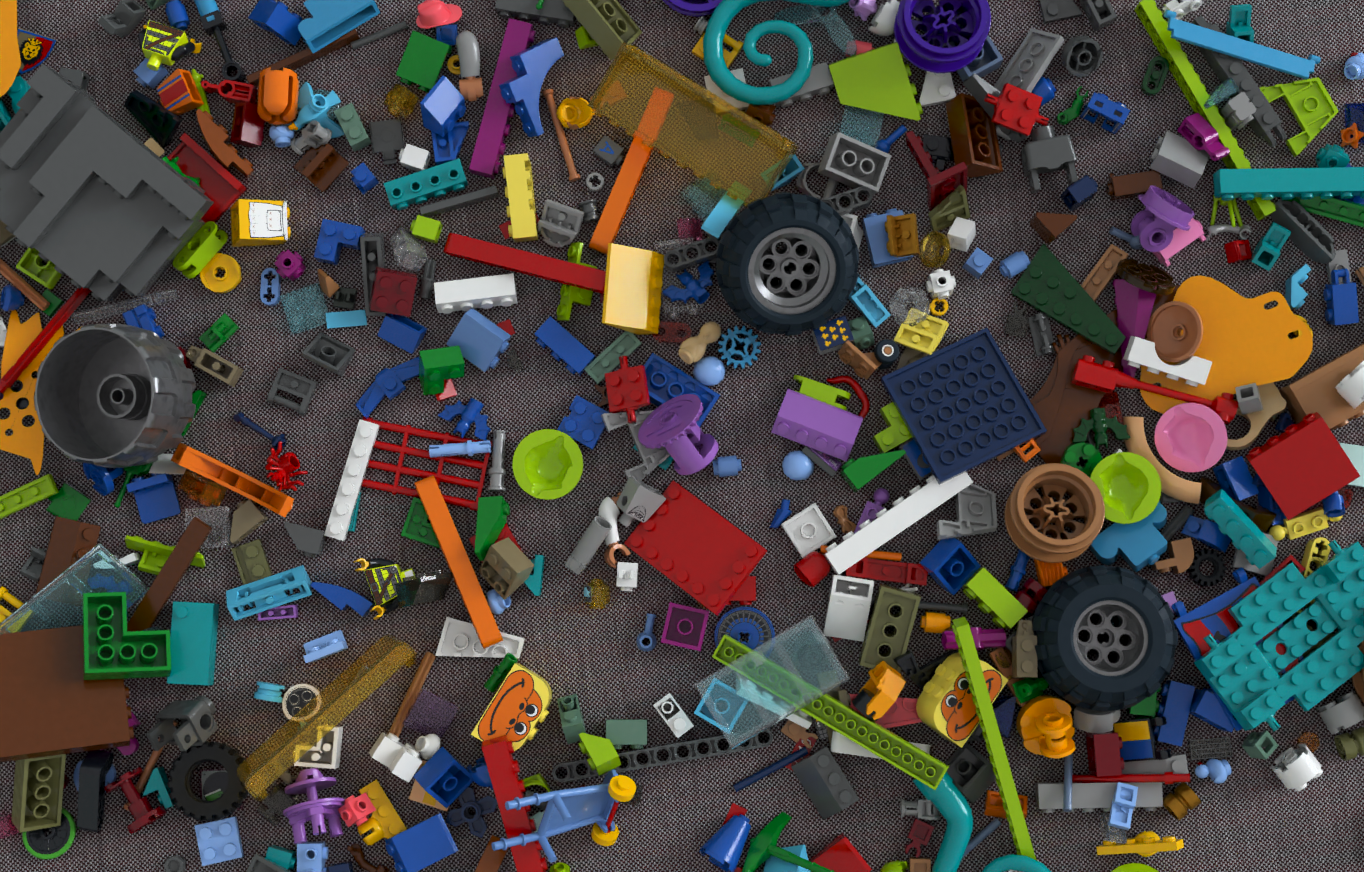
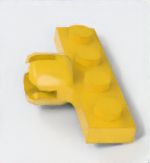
[357,779,407,845]
[1096,831,1184,857]

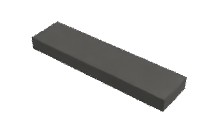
[419,185,500,218]

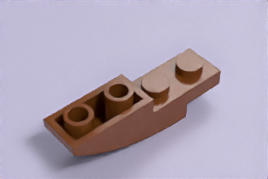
[196,109,253,179]

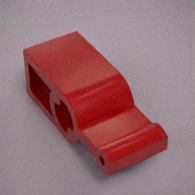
[201,80,258,104]

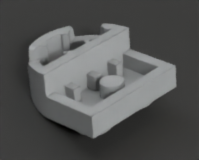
[538,199,585,247]

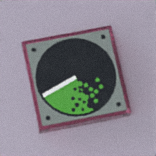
[200,768,243,809]

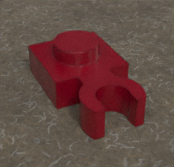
[905,818,935,858]

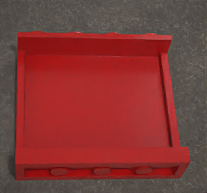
[167,133,247,223]
[1245,412,1360,520]

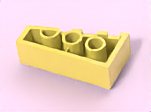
[503,153,538,242]

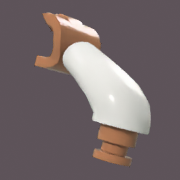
[599,492,631,568]

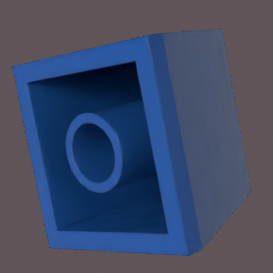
[385,813,459,872]

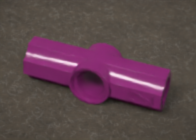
[941,627,1007,651]

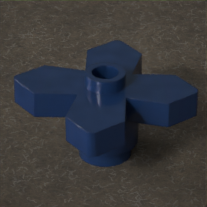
[445,786,498,838]

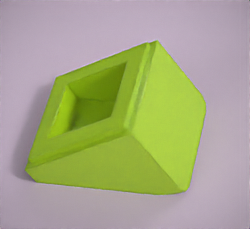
[575,26,598,49]

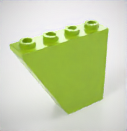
[829,42,923,121]

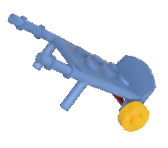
[491,770,636,863]

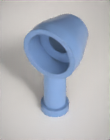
[636,613,657,652]

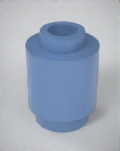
[999,251,1030,279]
[712,455,742,477]

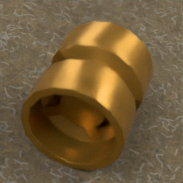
[1163,782,1201,821]

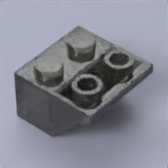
[395,570,453,608]

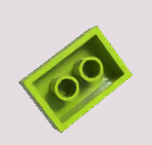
[962,567,1028,629]

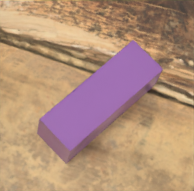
[258,605,299,621]

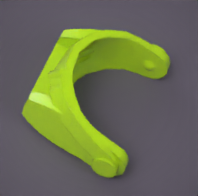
[523,773,554,792]

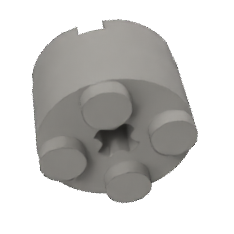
[1318,691,1364,735]

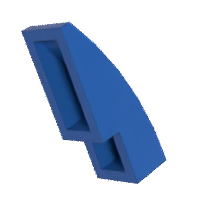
[310,582,376,617]

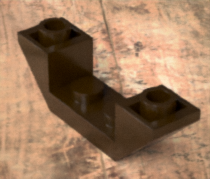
[1199,476,1276,532]

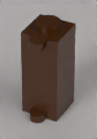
[1106,169,1163,201]

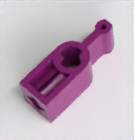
[1177,112,1230,161]

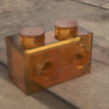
[178,470,227,507]

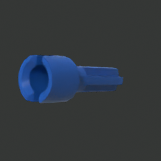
[1322,490,1345,518]

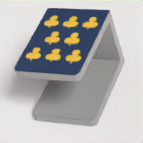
[812,316,854,355]

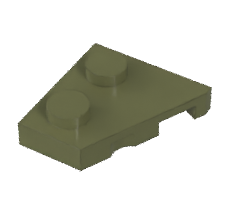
[928,185,970,232]

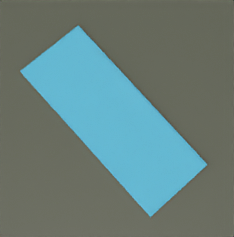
[325,310,367,329]

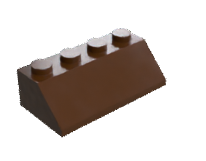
[946,93,1003,178]
[35,516,101,606]

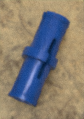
[1005,549,1030,592]

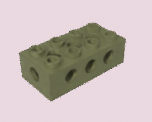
[858,584,921,673]

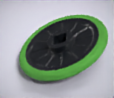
[22,808,76,859]

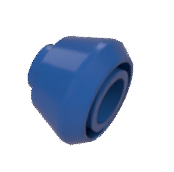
[0,284,25,312]

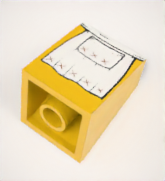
[230,199,291,247]

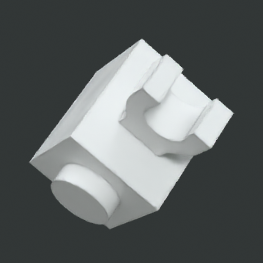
[616,562,638,592]

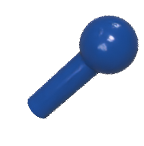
[875,124,907,153]

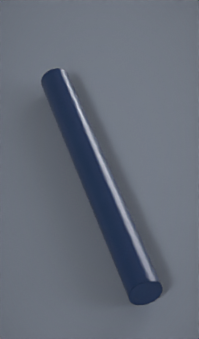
[733,747,809,792]

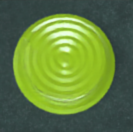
[512,429,583,500]
[1090,452,1161,524]

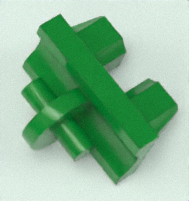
[199,313,239,353]

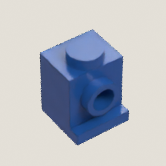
[351,162,379,195]

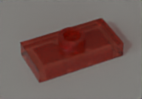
[1098,392,1124,434]

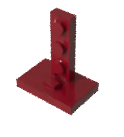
[905,130,968,211]

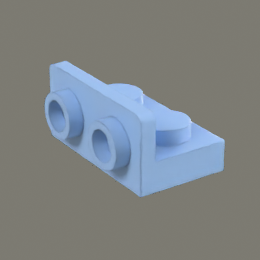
[303,630,348,663]

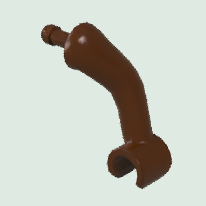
[347,844,389,872]

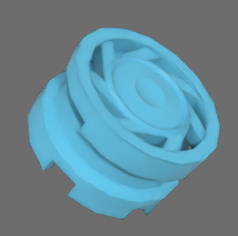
[254,681,285,703]

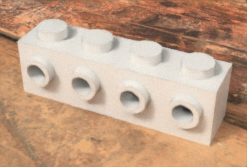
[434,273,518,314]

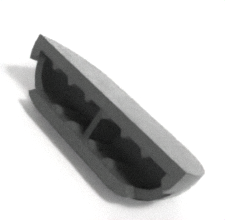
[1270,199,1336,264]

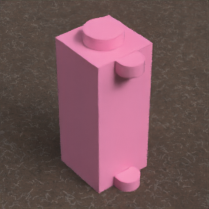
[1153,218,1206,267]

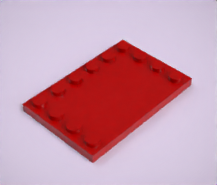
[624,480,767,616]

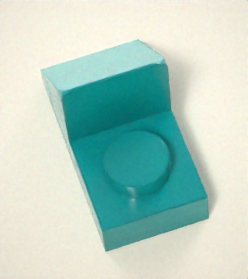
[524,555,545,596]
[143,766,176,809]

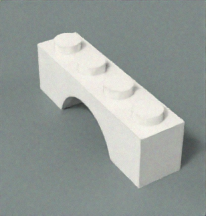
[1123,336,1212,387]

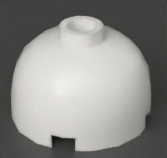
[868,0,900,37]

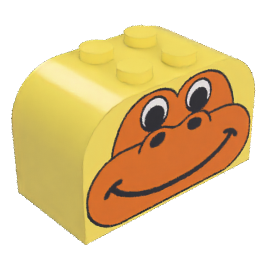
[916,652,1008,748]
[471,663,552,751]

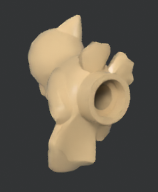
[678,321,721,364]

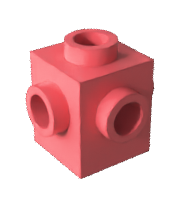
[338,792,376,827]

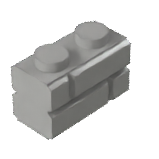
[1219,92,1257,131]

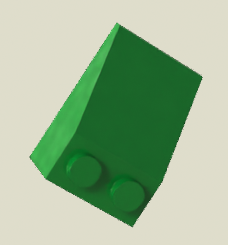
[840,450,906,493]

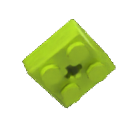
[16,247,62,290]

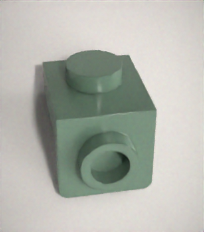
[848,315,875,350]

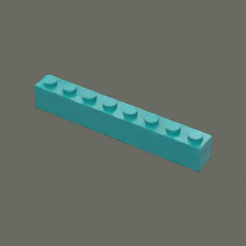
[1213,167,1364,201]

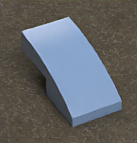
[1108,782,1138,831]

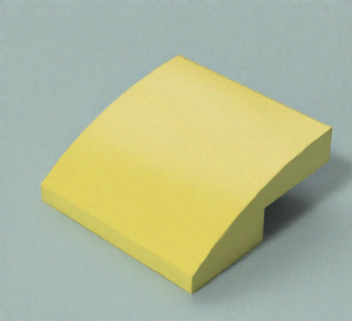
[894,309,949,355]

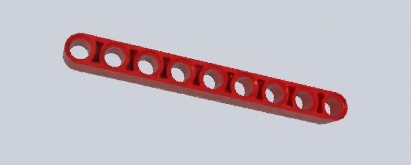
[443,233,606,294]

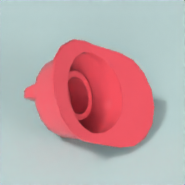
[416,0,462,29]

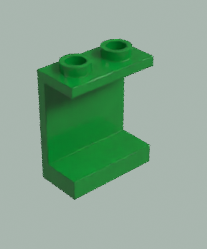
[396,30,453,93]

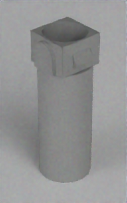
[565,516,612,575]

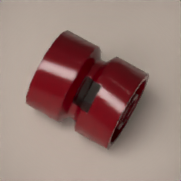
[1014,577,1047,615]

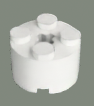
[1335,361,1364,409]
[1271,744,1323,791]

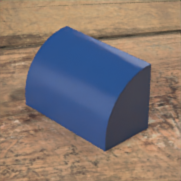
[377,313,428,354]

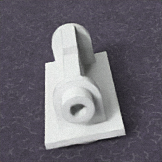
[1161,0,1202,20]

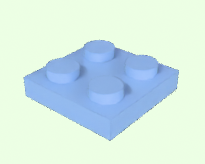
[194,816,244,866]

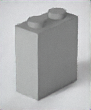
[1150,130,1209,188]

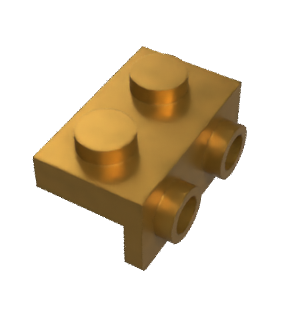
[885,213,920,258]

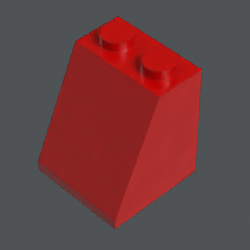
[809,833,872,872]

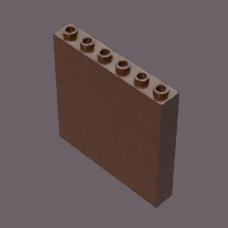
[0,625,134,762]

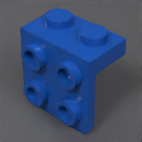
[126,473,181,524]

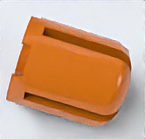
[257,67,299,125]

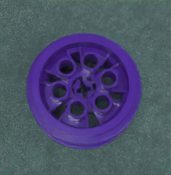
[894,0,991,73]

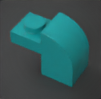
[1226,4,1255,42]
[1251,222,1291,271]

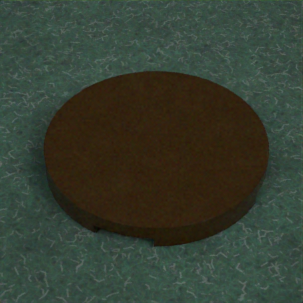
[1116,259,1176,295]

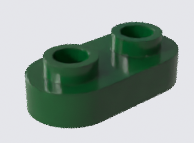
[1141,56,1169,96]

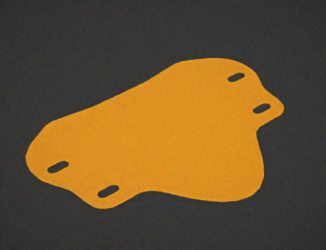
[1140,275,1313,414]

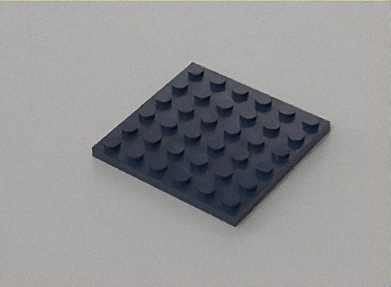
[881,327,1047,485]

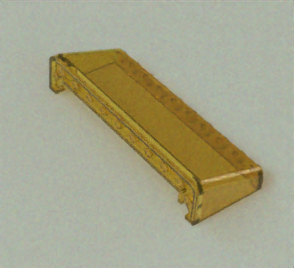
[588,42,799,207]
[237,635,417,802]

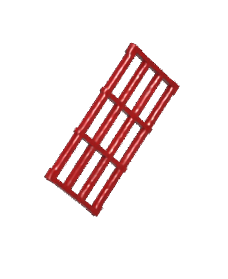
[361,416,493,511]

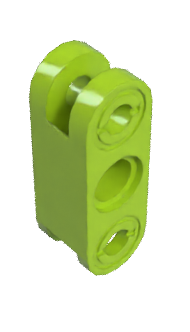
[173,221,228,279]
[793,375,851,411]

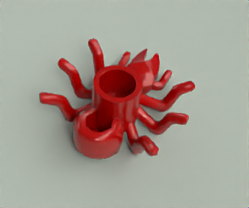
[265,441,308,491]

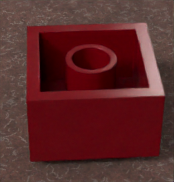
[369,267,417,317]
[1085,731,1124,777]

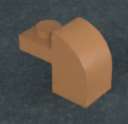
[1151,537,1194,574]

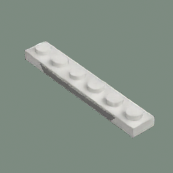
[324,419,380,541]

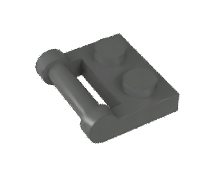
[267,368,318,416]

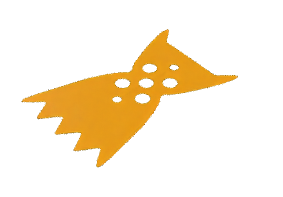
[0,310,82,475]

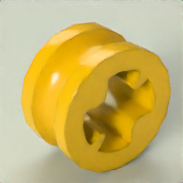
[929,298,949,316]

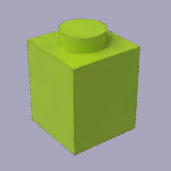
[410,215,443,244]

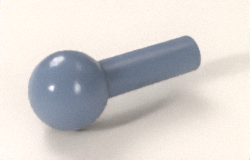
[1109,226,1143,250]

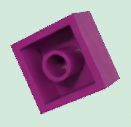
[661,602,710,651]

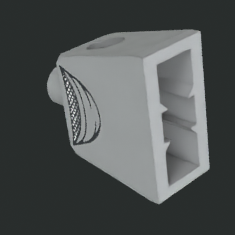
[617,476,666,527]

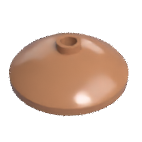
[1147,301,1203,362]

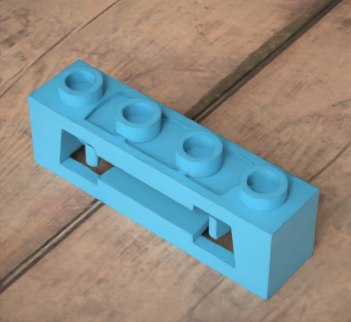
[226,565,312,621]

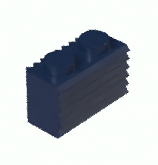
[1060,175,1098,211]

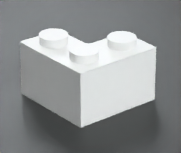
[294,725,343,769]
[369,732,422,783]

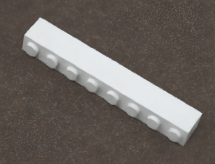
[823,472,973,575]

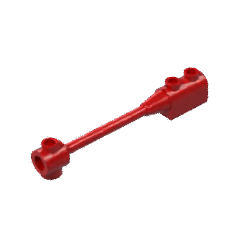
[1071,355,1238,424]

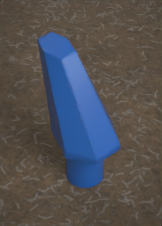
[770,499,792,528]

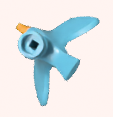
[288,82,344,139]

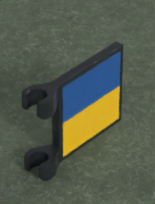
[1113,716,1172,762]

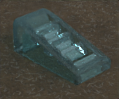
[1204,77,1239,109]

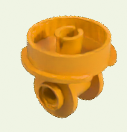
[1016,695,1075,759]

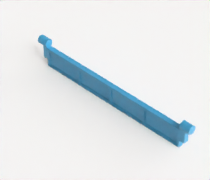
[1164,9,1321,79]

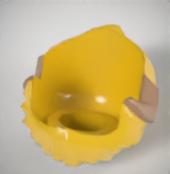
[556,96,595,130]

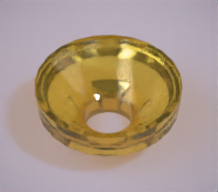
[919,231,951,268]

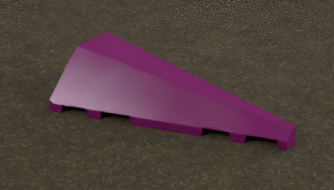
[1113,279,1156,377]

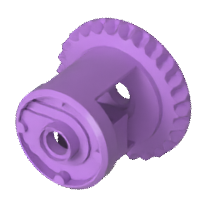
[638,394,719,475]

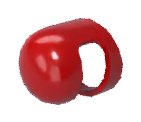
[793,551,831,588]

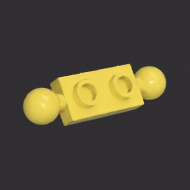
[1269,507,1343,541]

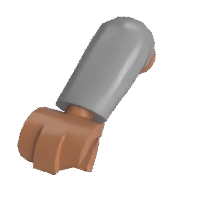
[456,31,484,101]

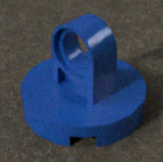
[83,463,124,496]

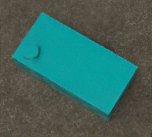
[167,601,219,686]

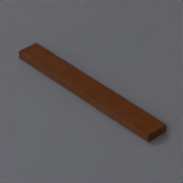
[127,517,213,631]

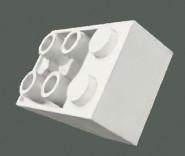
[823,575,874,642]

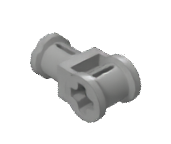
[290,120,332,155]
[900,798,941,820]

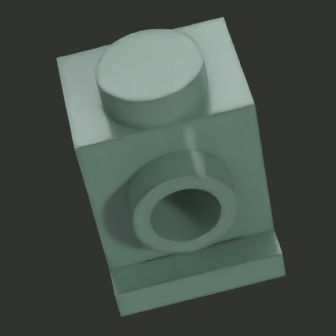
[1241,730,1279,760]

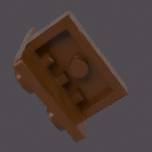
[294,143,349,192]

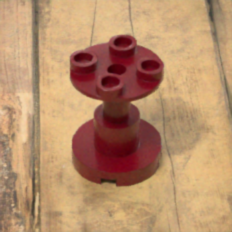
[104,767,167,834]

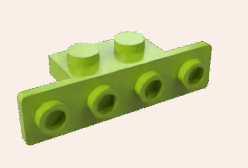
[557,242,597,321]
[125,535,205,575]

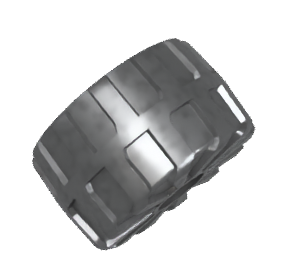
[34,324,196,468]

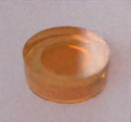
[1297,732,1319,752]

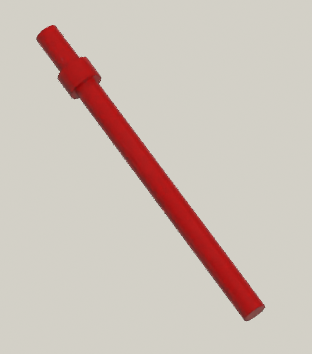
[1063,772,1190,784]

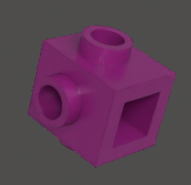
[274,250,307,281]

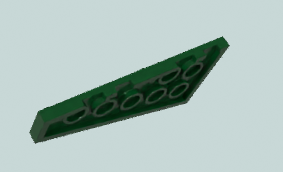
[1011,243,1126,356]

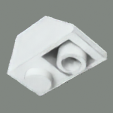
[653,693,694,738]

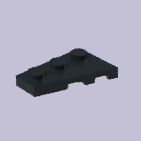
[124,90,183,147]

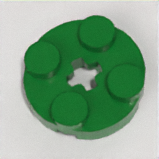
[1060,442,1102,477]

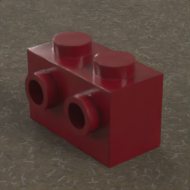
[230,101,265,148]

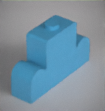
[298,0,380,53]
[1089,501,1167,572]

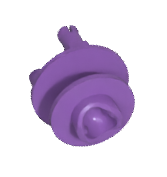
[283,768,345,844]

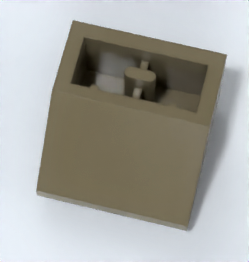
[478,537,534,600]

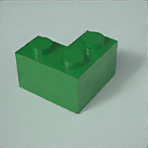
[419,346,465,395]

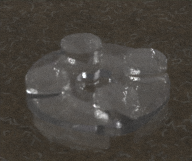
[890,287,931,327]

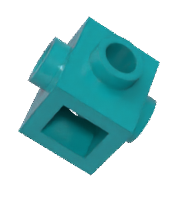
[1316,144,1350,168]

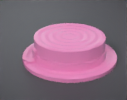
[1154,403,1228,472]

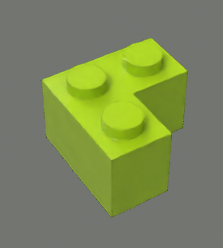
[872,402,913,454]

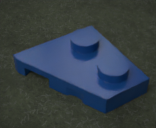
[431,121,469,165]

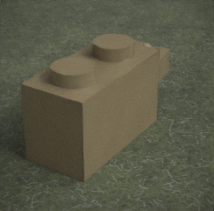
[185,345,244,387]
[1012,620,1038,679]

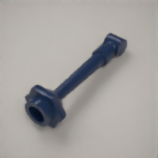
[233,412,287,451]

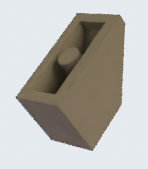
[230,499,268,544]

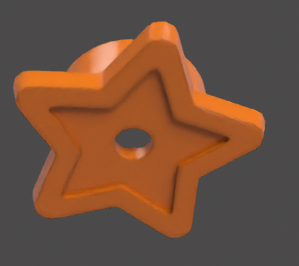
[1340,123,1364,148]

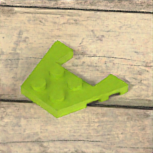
[1260,77,1339,157]

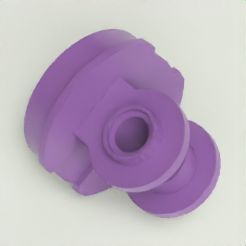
[1131,185,1195,252]

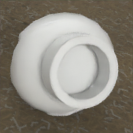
[415,734,441,760]

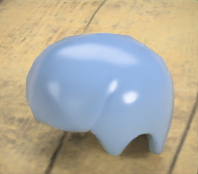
[693,356,726,386]
[782,450,815,481]

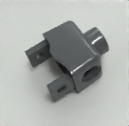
[1020,126,1078,194]
[146,696,218,751]

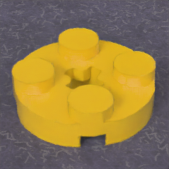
[200,253,241,294]

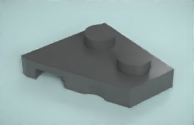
[1038,0,1082,24]

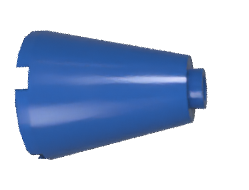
[699,814,751,872]

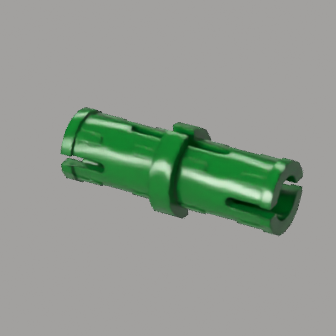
[484,653,517,692]

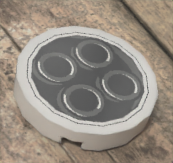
[282,683,324,724]

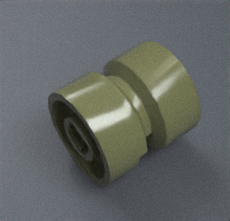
[1334,727,1364,761]

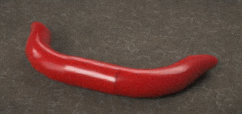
[826,375,870,419]

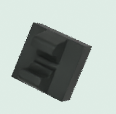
[333,287,357,310]

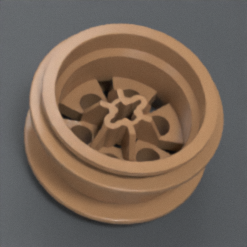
[1004,463,1105,563]

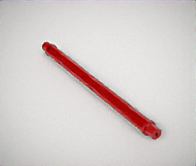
[0,287,91,394]

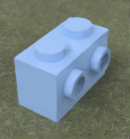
[297,841,329,872]

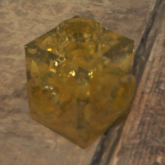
[383,84,419,118]

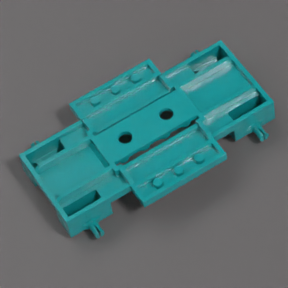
[1193,540,1364,732]

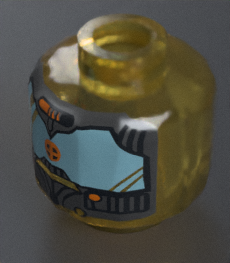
[584,579,610,609]

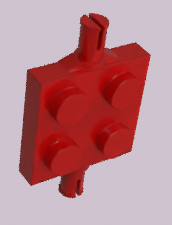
[984,83,1049,136]
[605,356,650,423]

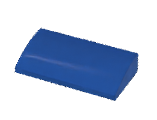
[644,353,720,427]

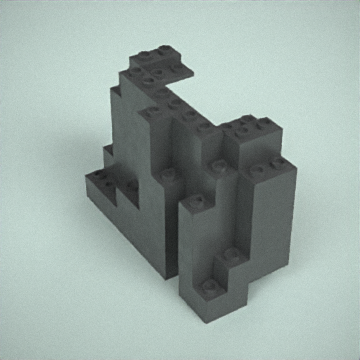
[0,64,214,302]

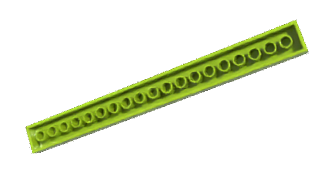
[1134,0,1276,221]
[951,616,1036,860]
[712,634,949,790]

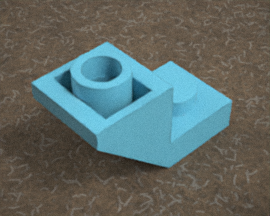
[1285,264,1312,310]

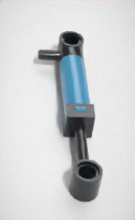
[194,0,246,83]

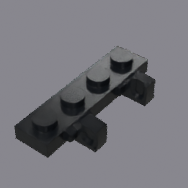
[922,134,1003,178]

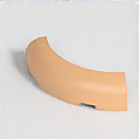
[1122,416,1202,504]

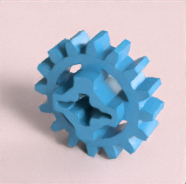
[718,326,761,370]

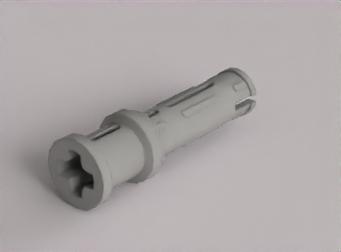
[487,430,507,492]

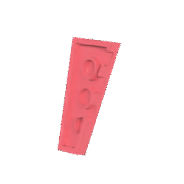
[849,694,922,728]

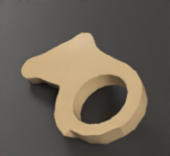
[1226,382,1287,450]

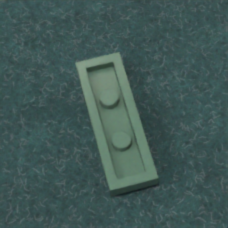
[584,331,642,384]

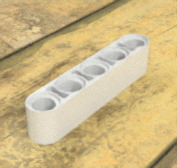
[830,731,931,759]

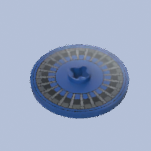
[714,606,775,658]

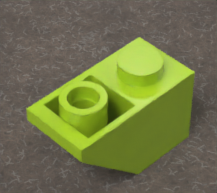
[578,733,621,776]

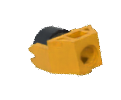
[852,661,906,722]

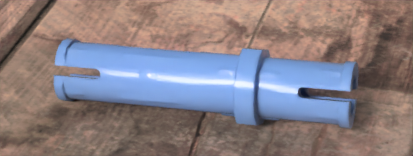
[429,440,491,458]

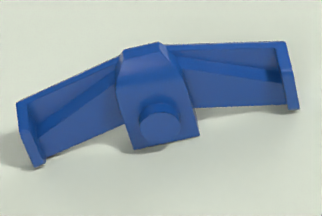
[355,356,419,419]

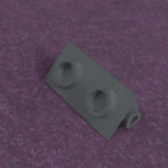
[1027,313,1055,356]

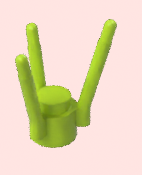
[1210,195,1243,227]

